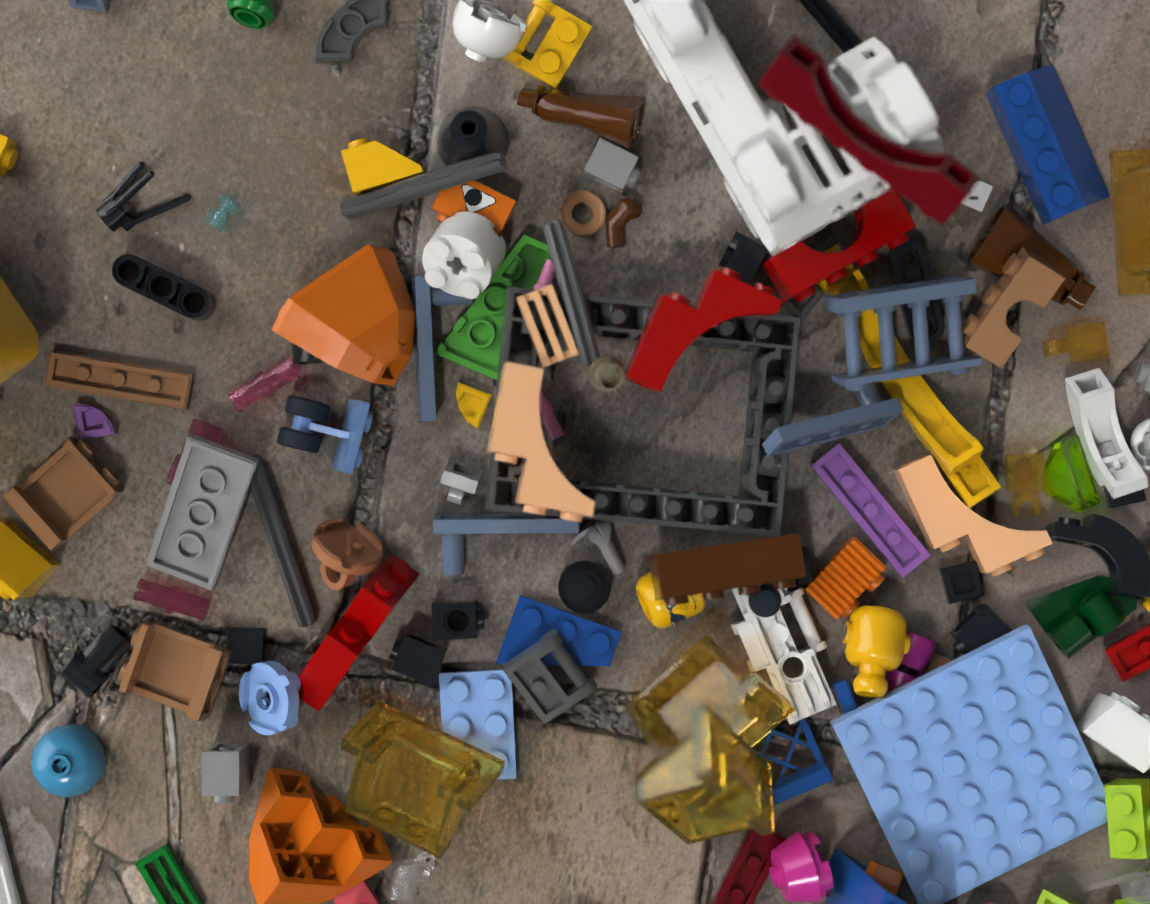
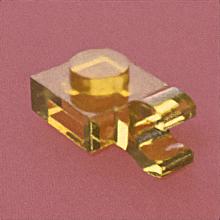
[1042,322,1110,363]

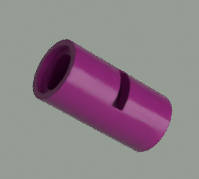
[885,631,937,693]

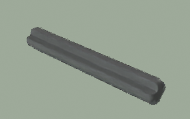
[543,221,600,366]

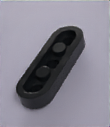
[888,238,945,345]

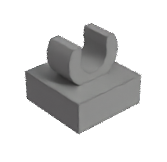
[440,459,484,505]

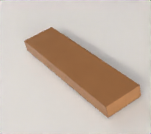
[44,350,194,410]

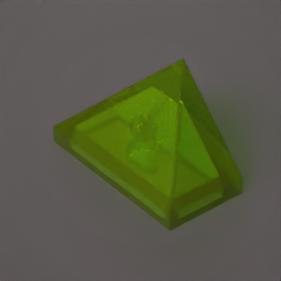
[1036,435,1101,513]

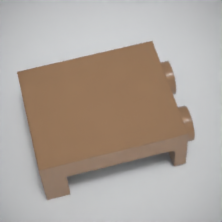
[2,438,123,551]
[119,621,232,721]

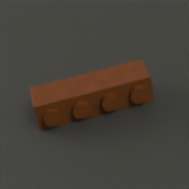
[649,533,806,606]

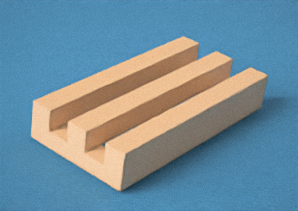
[516,284,579,368]

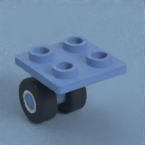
[277,395,373,475]

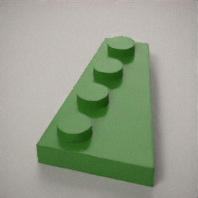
[434,235,552,380]

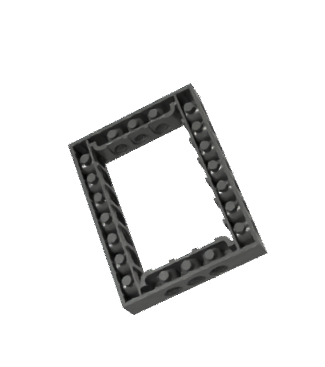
[485,287,801,536]

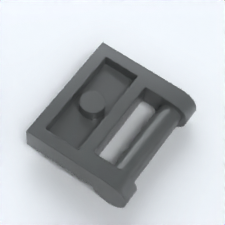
[502,629,597,724]

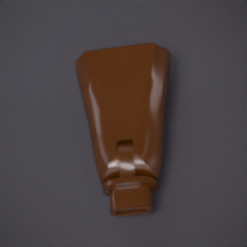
[517,85,646,148]
[967,203,1095,310]

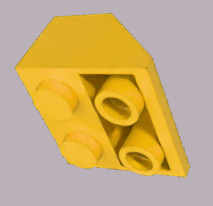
[0,517,61,600]

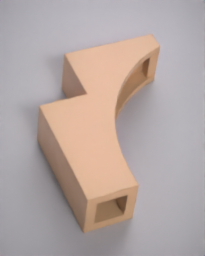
[487,362,595,522]
[893,454,1053,577]

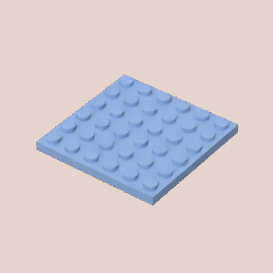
[830,624,1107,904]

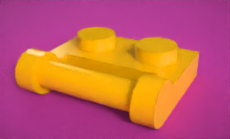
[502,0,592,89]

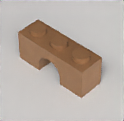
[962,247,1066,368]

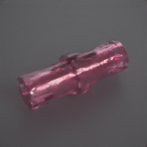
[228,357,302,412]
[134,578,211,621]

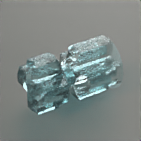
[203,194,240,233]

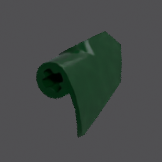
[1026,575,1137,659]

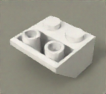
[1076,692,1150,773]

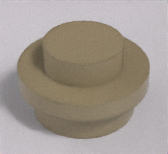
[588,355,625,392]

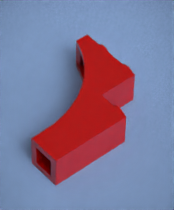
[624,267,783,393]
[298,553,420,712]

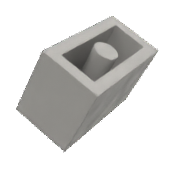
[202,742,251,803]

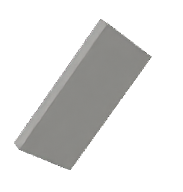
[145,433,259,591]

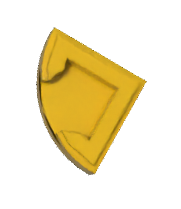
[456,382,492,429]

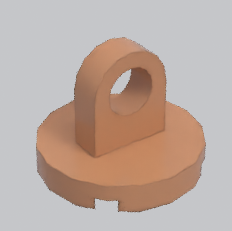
[311,518,384,590]

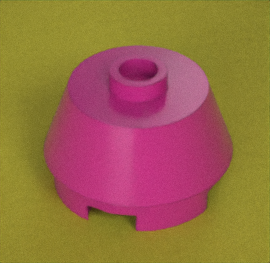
[769,831,834,903]

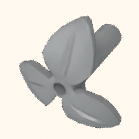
[570,520,625,575]

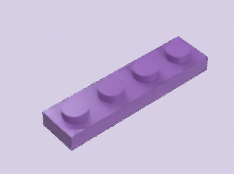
[810,443,931,578]

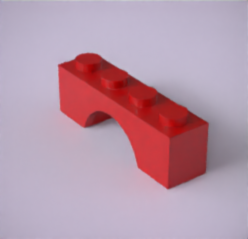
[763,190,916,303]

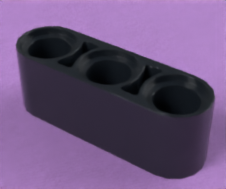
[112,254,216,321]

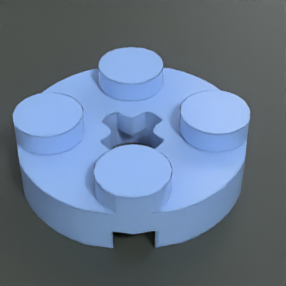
[239,661,301,735]

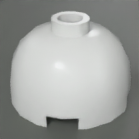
[452,0,527,62]

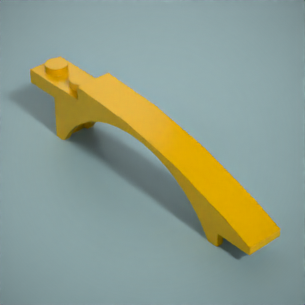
[819,244,1001,509]

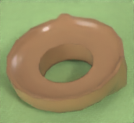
[558,190,606,238]

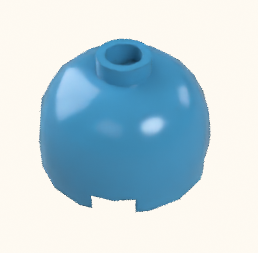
[31,724,107,798]

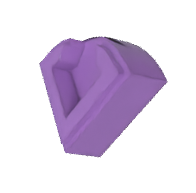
[73,404,117,440]

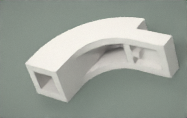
[1065,367,1148,499]

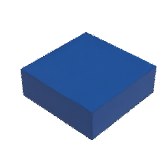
[830,678,858,715]

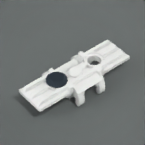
[731,583,837,724]

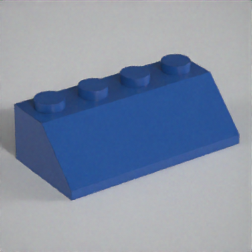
[986,65,1110,226]

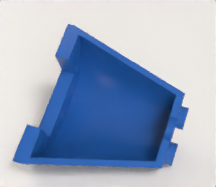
[827,847,907,904]

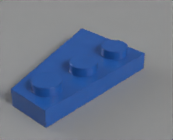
[496,595,622,666]

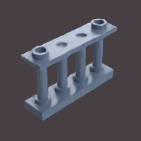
[825,275,982,391]

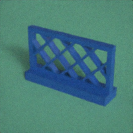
[665,706,833,838]

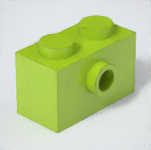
[1104,778,1150,859]

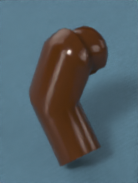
[605,198,642,248]

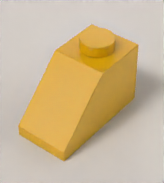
[341,138,424,195]

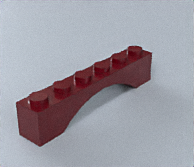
[757,36,980,226]

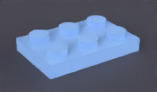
[439,669,517,782]

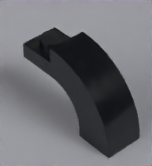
[1045,514,1150,601]

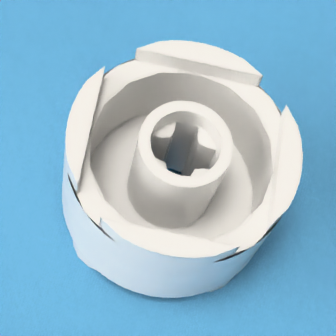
[422,211,506,299]

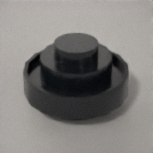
[558,560,611,614]

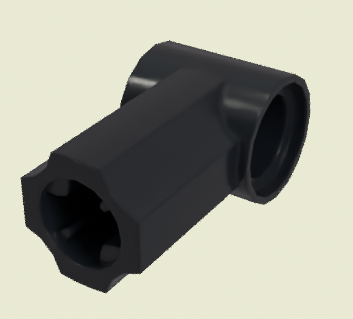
[61,623,131,698]

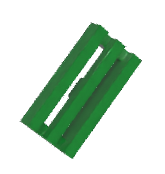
[135,843,204,904]

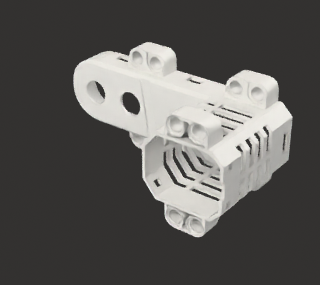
[623,0,944,256]

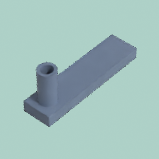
[412,276,473,423]
[762,366,903,457]
[433,513,579,575]

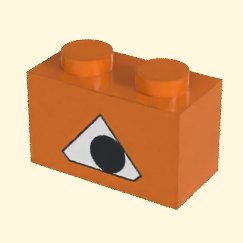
[431,180,517,238]

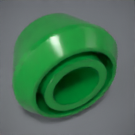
[226,0,275,29]

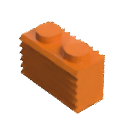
[803,536,887,620]

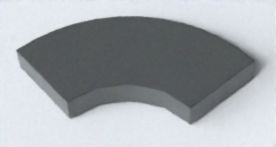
[315,0,388,63]

